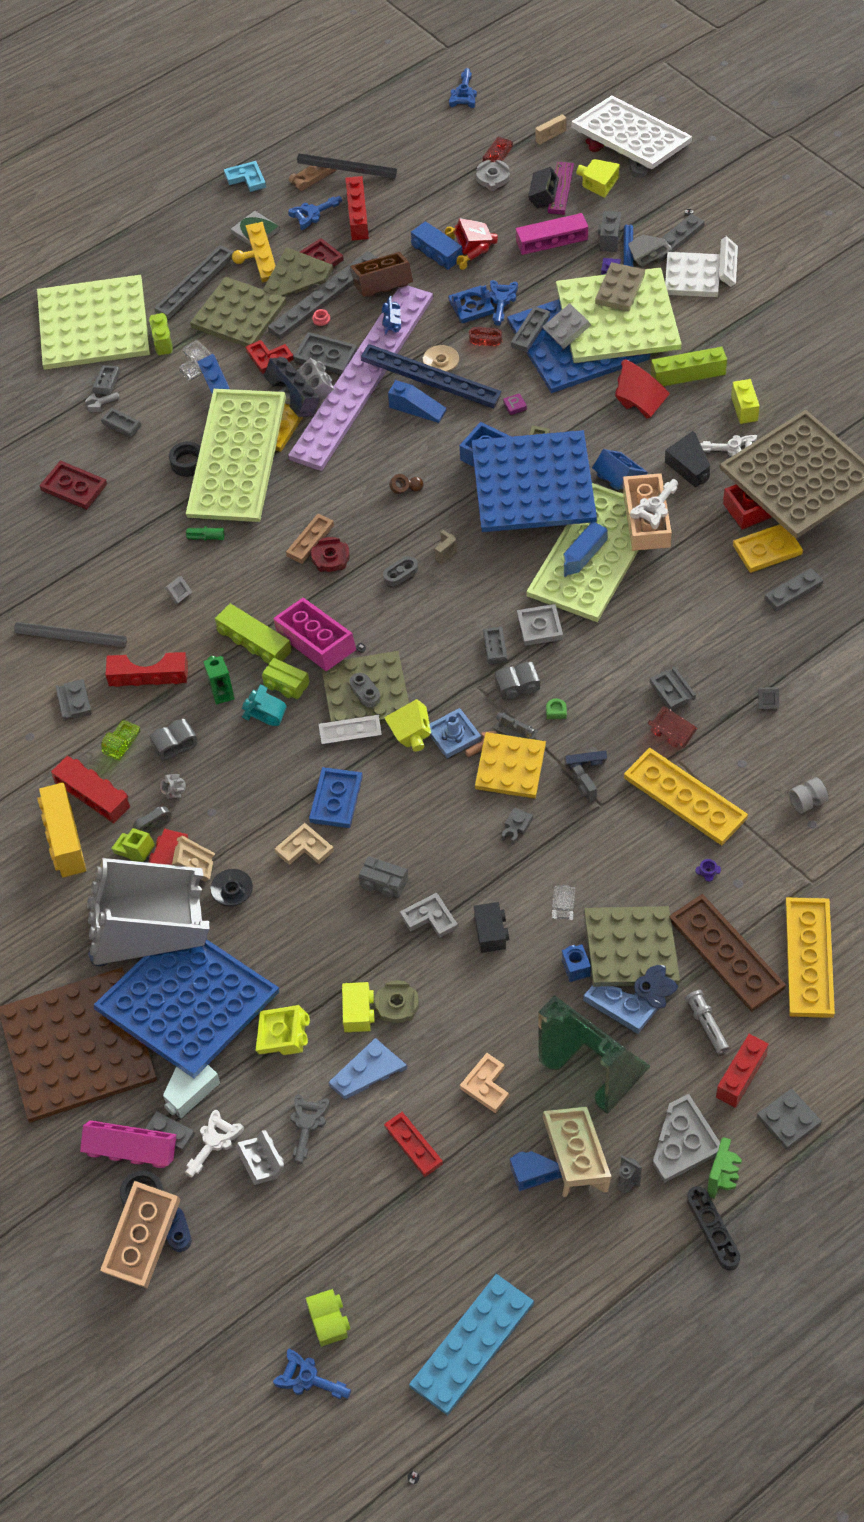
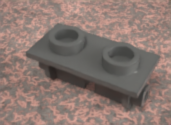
[493,712,538,739]
[618,1155,642,1193]

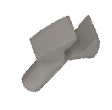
[85,392,120,412]

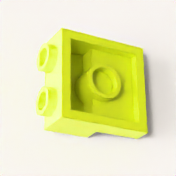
[256,1005,310,1055]

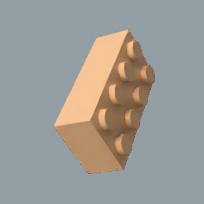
[623,474,672,551]
[100,1181,181,1288]

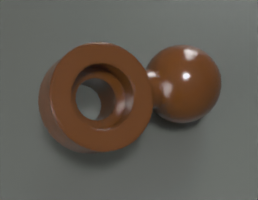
[389,474,424,494]

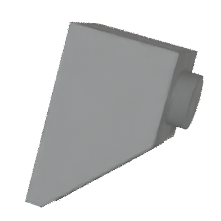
[628,235,672,267]

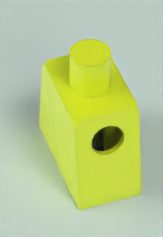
[576,159,620,198]
[385,699,431,752]

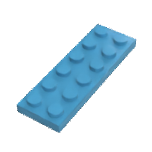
[409,1274,534,1416]

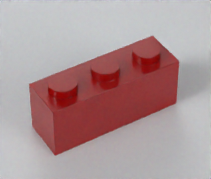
[716,1034,769,1108]

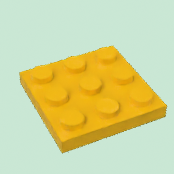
[475,732,546,799]

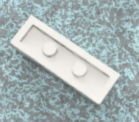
[719,236,738,287]
[319,715,382,744]

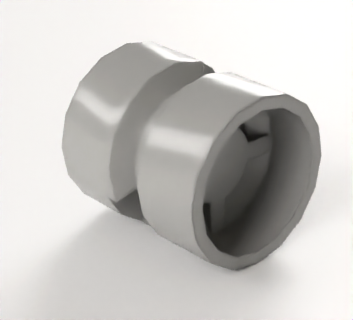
[789,777,828,814]

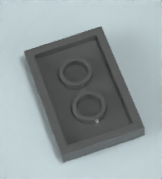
[293,332,357,374]

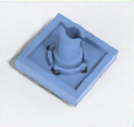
[430,708,481,758]

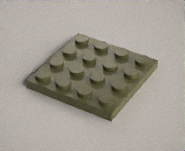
[190,277,287,347]
[321,651,409,724]
[583,906,680,987]

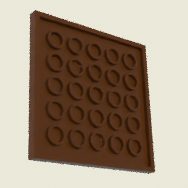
[0,967,157,1123]

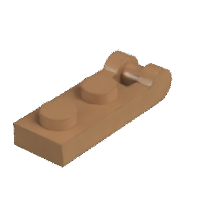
[289,166,336,191]

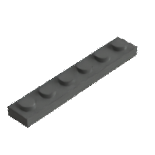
[154,245,233,320]

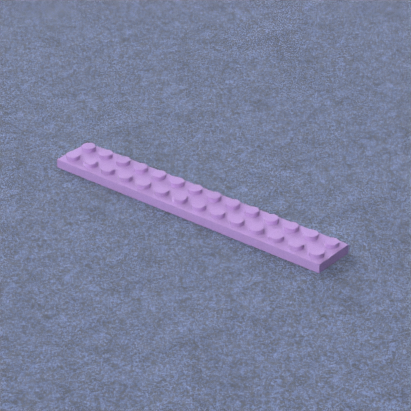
[288,286,433,471]

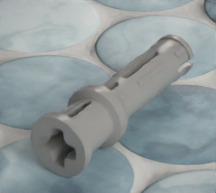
[684,990,730,1055]

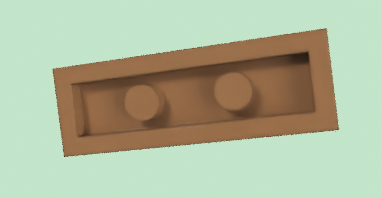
[286,514,334,564]

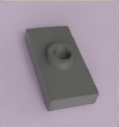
[92,365,120,395]
[101,408,141,438]
[483,627,508,664]

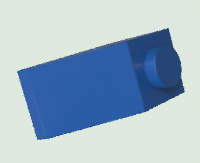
[510,1151,562,1191]

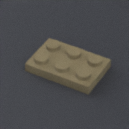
[595,262,645,312]

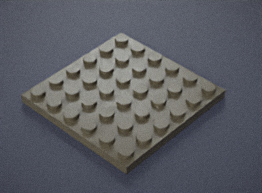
[720,410,864,539]

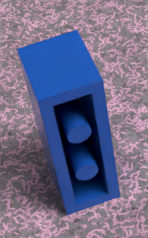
[411,221,463,270]

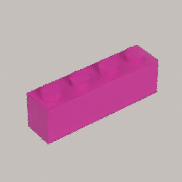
[516,213,588,255]
[80,1120,176,1168]

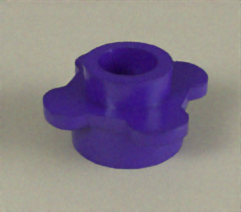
[695,859,721,882]

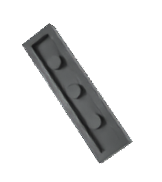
[654,214,705,264]

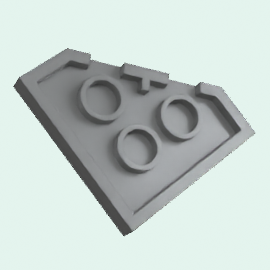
[653,1094,720,1183]

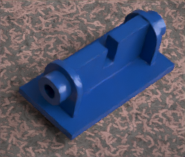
[382,296,401,334]

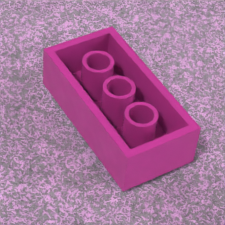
[273,598,356,671]

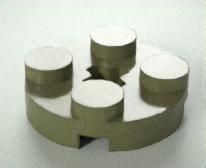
[375,980,419,1023]

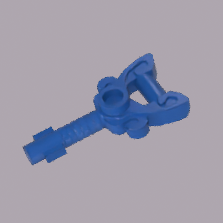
[449,68,477,108]
[288,196,342,230]
[489,280,518,326]
[273,1349,351,1399]

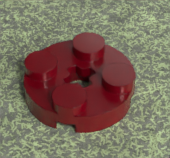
[311,537,350,572]

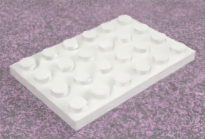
[571,96,692,169]

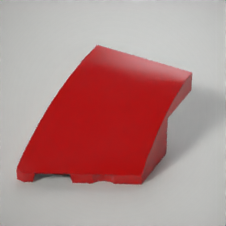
[615,359,670,419]

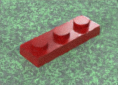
[384,1112,443,1177]

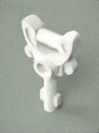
[700,435,757,456]
[630,479,678,529]
[185,1110,244,1178]

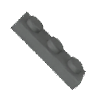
[511,306,550,352]
[764,568,823,612]

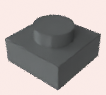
[758,687,779,709]

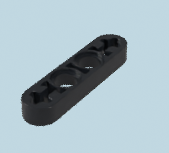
[687,1186,740,1271]

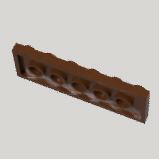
[669,894,786,1012]

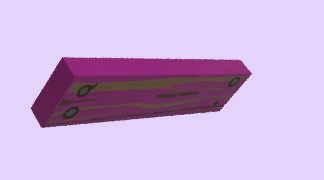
[548,162,574,215]

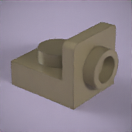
[435,530,457,564]

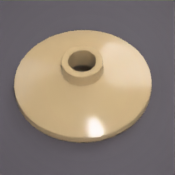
[423,345,459,372]

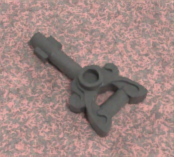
[290,1094,330,1164]

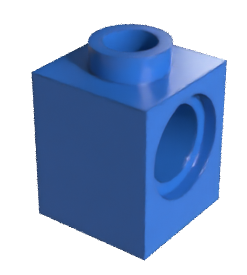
[562,944,591,982]

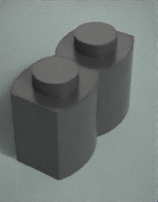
[495,662,540,699]
[149,719,198,761]

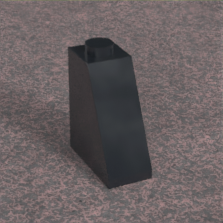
[665,431,710,488]

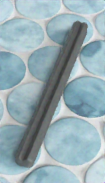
[14,622,127,647]

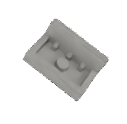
[235,1130,284,1185]

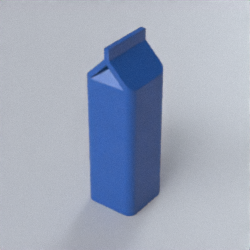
[564,521,608,577]

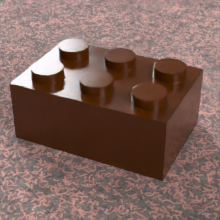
[350,252,413,297]

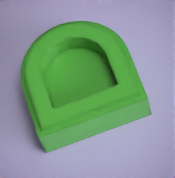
[546,699,567,719]

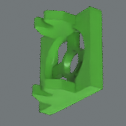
[707,1137,742,1199]

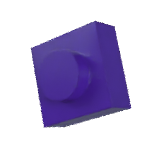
[601,258,621,275]

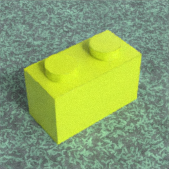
[731,379,760,424]
[342,982,375,1033]

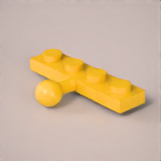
[232,222,276,282]

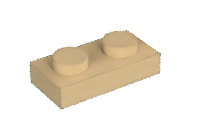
[535,114,566,145]

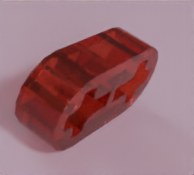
[469,327,503,346]

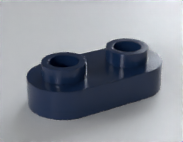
[167,1207,192,1252]

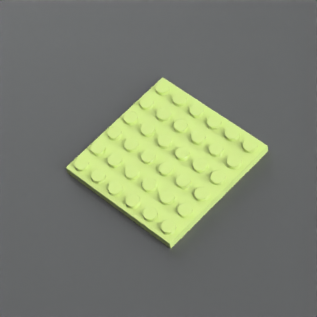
[556,268,681,363]
[37,275,150,370]

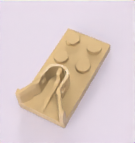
[543,1107,611,1197]

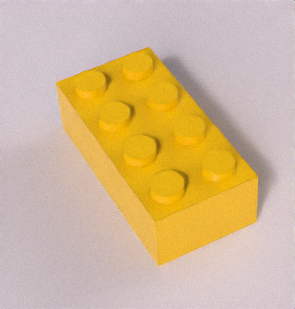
[37,782,87,878]

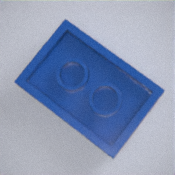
[309,767,363,828]

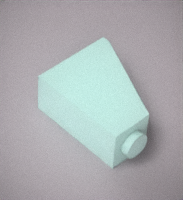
[163,1065,220,1118]

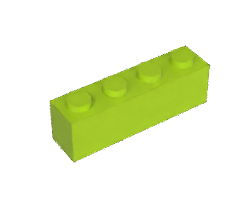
[651,347,727,386]
[215,603,292,664]

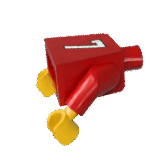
[445,219,498,270]

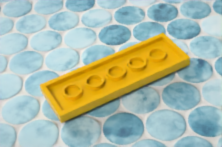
[624,748,748,846]
[786,897,835,1018]

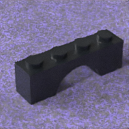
[264,357,320,417]

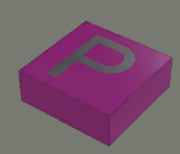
[503,393,527,415]

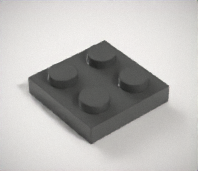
[757,1088,822,1150]

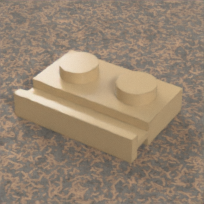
[172,836,215,882]

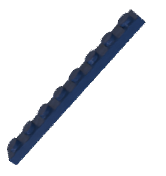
[361,344,502,409]

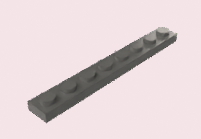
[268,251,378,340]

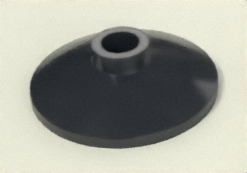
[211,869,253,907]

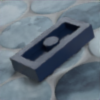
[564,750,607,769]

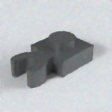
[572,765,597,803]
[502,807,533,845]

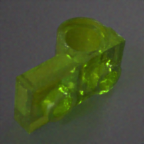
[101,720,141,761]

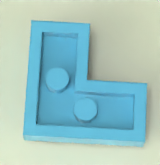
[224,161,266,192]

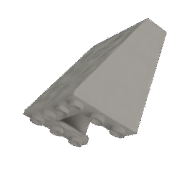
[87,858,209,965]

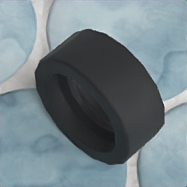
[169,441,201,477]
[120,1171,164,1207]

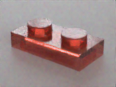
[483,137,513,163]

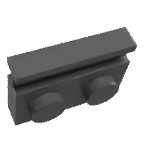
[649,666,696,711]
[55,679,92,721]

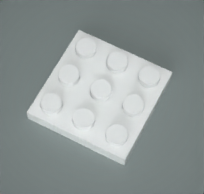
[665,252,720,297]

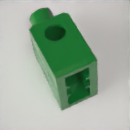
[203,656,235,705]

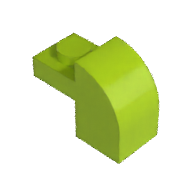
[111,828,155,862]

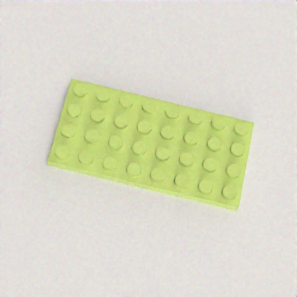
[186,389,286,522]
[527,483,639,622]

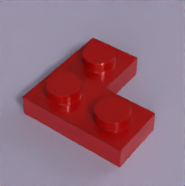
[245,340,294,374]

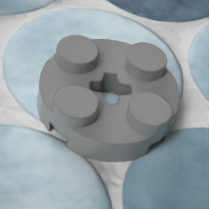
[476,160,510,191]

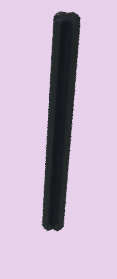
[297,153,397,178]

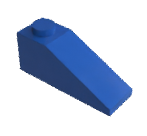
[388,380,446,423]

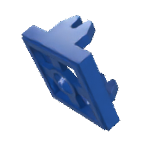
[448,285,494,323]

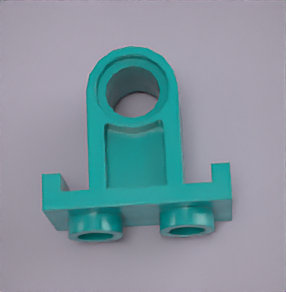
[241,684,287,726]

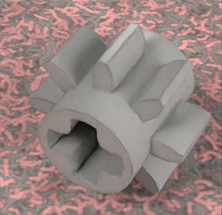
[160,774,186,799]

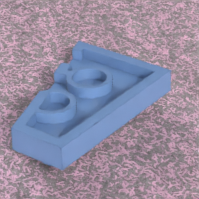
[583,985,659,1034]
[329,1038,407,1099]

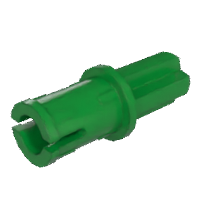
[186,526,224,541]

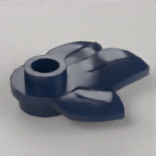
[634,965,678,1008]

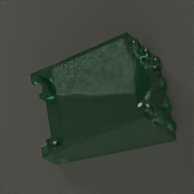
[538,995,650,1114]

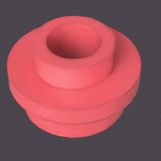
[312,309,330,326]

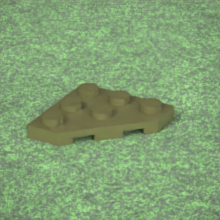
[263,247,333,297]

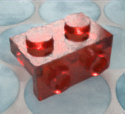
[647,706,698,749]

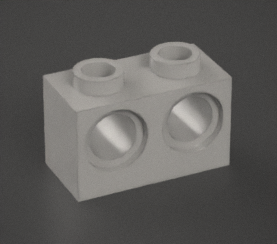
[297,358,334,403]

